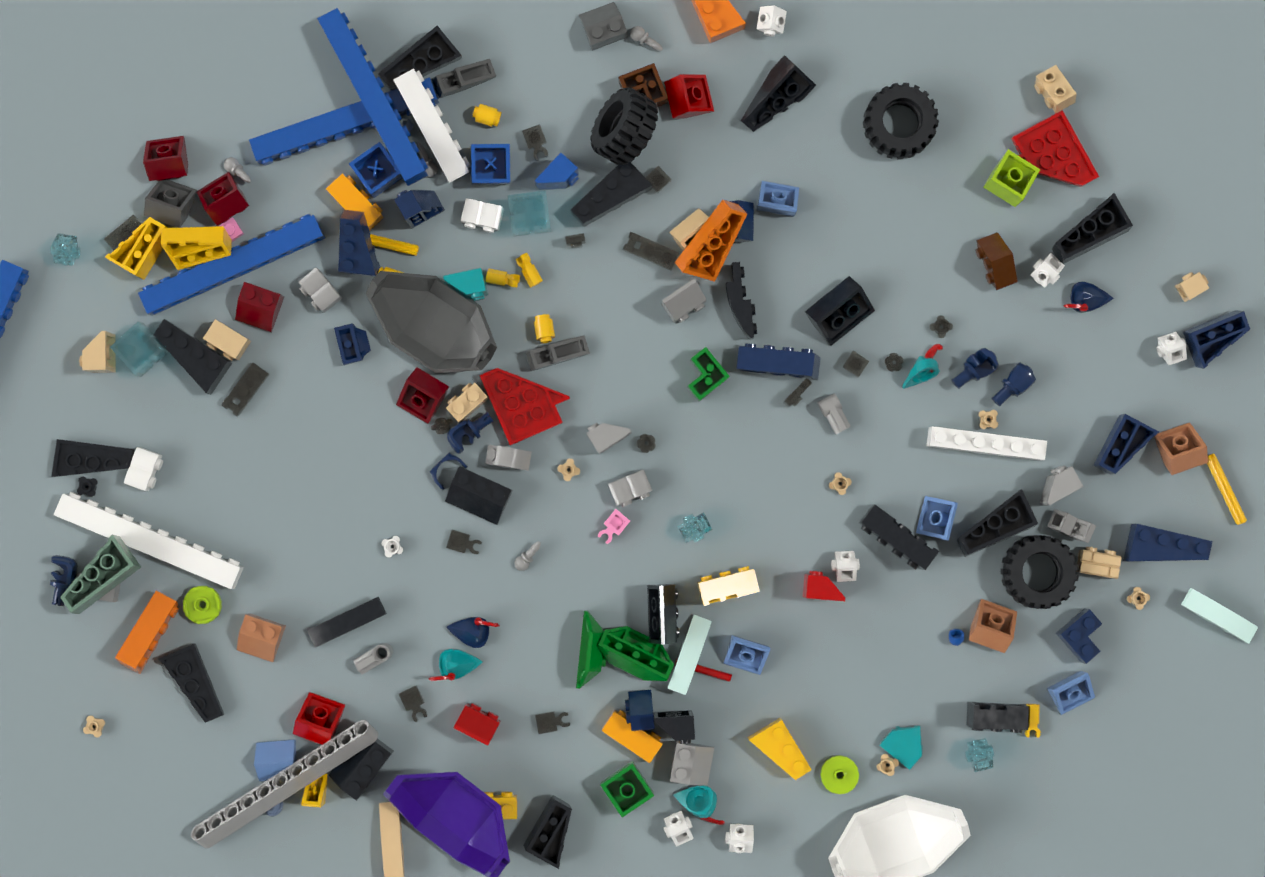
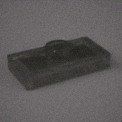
[104,215,142,251]

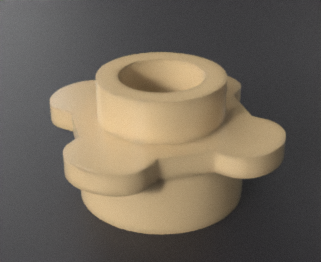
[978,410,998,429]
[557,459,580,481]
[829,472,852,495]
[1127,587,1150,610]
[83,716,105,737]
[877,754,899,776]

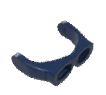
[429,452,468,490]

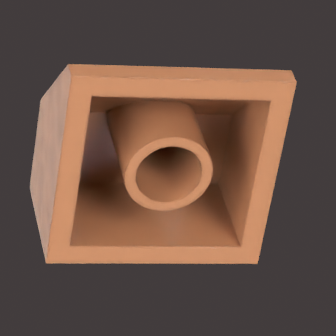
[1154,422,1208,475]
[969,599,1017,653]
[237,614,286,662]

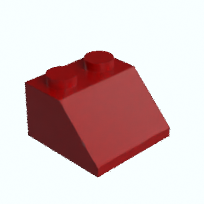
[664,74,714,119]
[803,571,845,602]
[293,692,345,745]
[453,703,501,746]

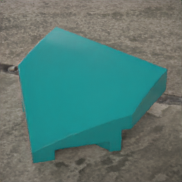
[879,725,923,770]

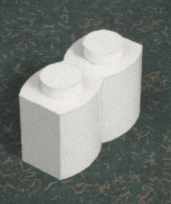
[461,198,504,233]
[124,447,163,491]

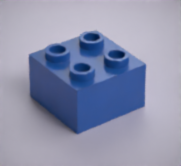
[349,142,403,198]
[471,144,510,185]

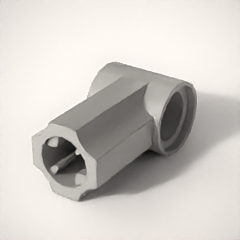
[817,393,851,434]
[354,643,393,675]

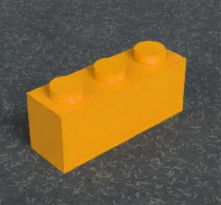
[326,173,384,231]
[602,710,663,763]

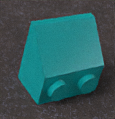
[443,268,488,301]

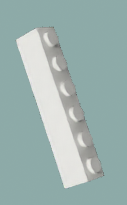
[393,69,471,183]
[927,426,1047,461]

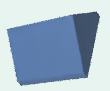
[757,181,799,217]
[916,496,958,541]
[724,635,771,675]
[1047,671,1095,715]
[254,739,297,781]

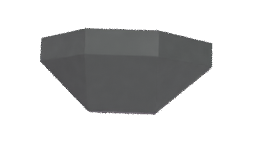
[366,271,497,373]

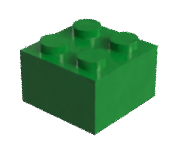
[600,761,654,818]

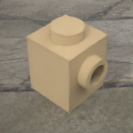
[1175,272,1209,302]

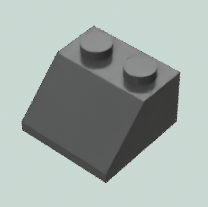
[579,2,627,51]
[144,179,197,228]

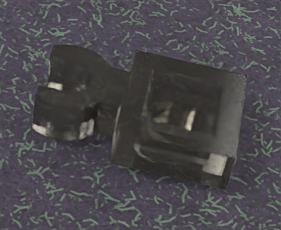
[522,124,548,161]
[783,378,812,407]
[446,529,483,554]
[399,685,427,722]
[535,711,570,734]

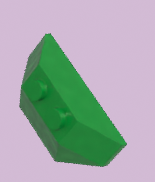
[576,610,606,689]
[597,626,674,681]

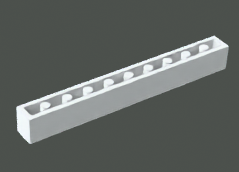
[54,492,244,589]

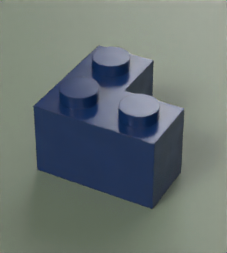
[1056,608,1102,664]

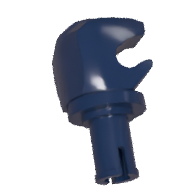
[951,348,999,389]
[991,362,1036,407]
[447,412,494,454]
[50,555,78,606]

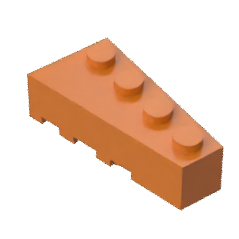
[691,0,746,43]
[675,200,747,282]
[115,590,179,674]

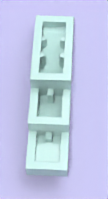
[1181,588,1258,644]
[668,615,712,695]

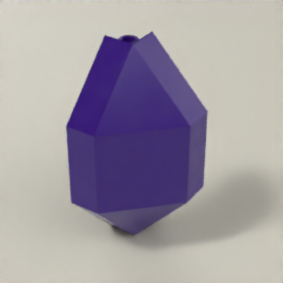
[383,772,510,877]

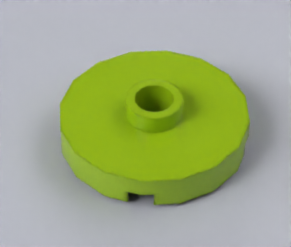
[183,586,222,624]
[820,755,859,794]

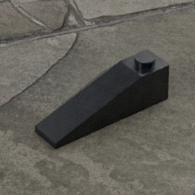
[741,55,816,132]

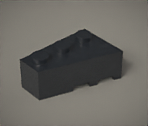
[966,702,1029,733]
[523,795,572,869]

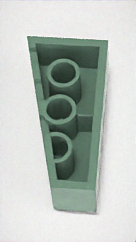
[60,534,141,614]

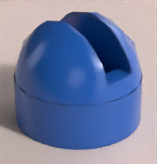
[949,629,964,646]

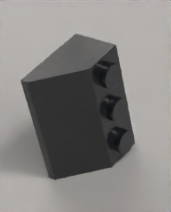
[805,276,875,346]
[445,466,513,525]
[647,584,679,645]
[654,710,695,744]
[329,738,394,801]

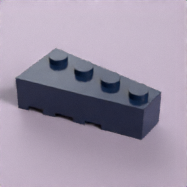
[736,343,821,380]
[1123,524,1213,561]

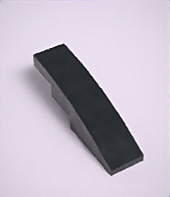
[307,597,387,648]

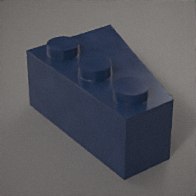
[394,190,445,228]
[1183,310,1250,369]

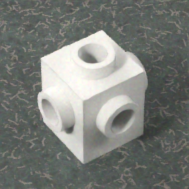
[757,5,787,37]
[1031,253,1065,288]
[1156,332,1187,365]
[831,551,860,582]
[663,811,694,847]
[725,824,754,853]

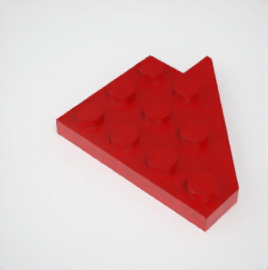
[1011,110,1099,187]
[480,368,570,446]

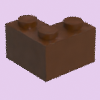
[618,63,668,107]
[975,232,1018,291]

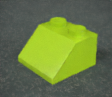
[983,149,1040,207]

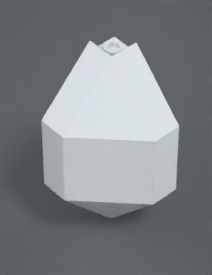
[828,795,971,877]

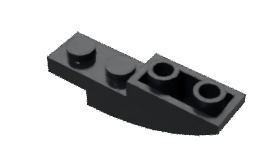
[725,262,757,340]

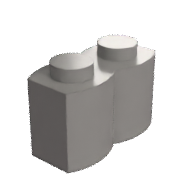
[299,267,342,313]
[608,469,653,507]

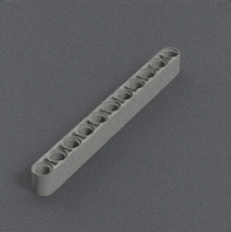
[191,720,378,848]

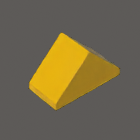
[301,774,328,808]

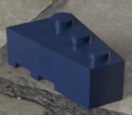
[338,210,380,276]
[1093,414,1159,474]

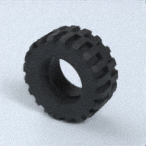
[863,83,939,160]
[590,87,658,165]
[1001,535,1079,609]

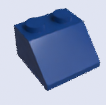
[535,153,579,190]

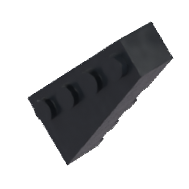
[378,26,462,91]
[859,504,940,570]

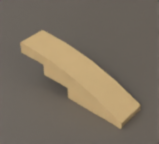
[379,802,405,877]

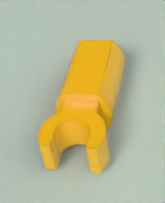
[515,252,543,288]
[486,268,520,287]
[1025,704,1040,738]

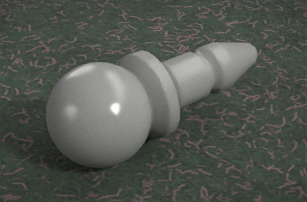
[630,26,663,51]
[417,142,438,177]
[224,157,251,183]
[514,541,541,571]

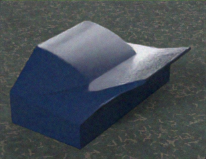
[334,323,371,366]

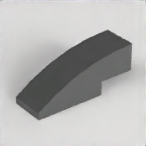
[433,59,496,98]
[526,335,590,371]

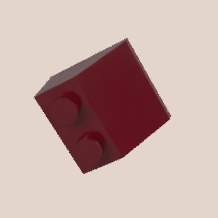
[143,136,188,181]
[197,172,249,226]
[235,282,284,333]
[396,367,450,424]

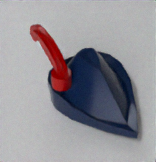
[1064,282,1114,313]
[446,617,500,648]

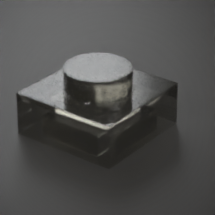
[646,166,672,194]
[565,233,586,249]
[843,351,869,377]

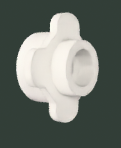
[381,536,403,557]

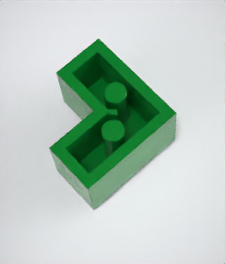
[687,347,730,402]

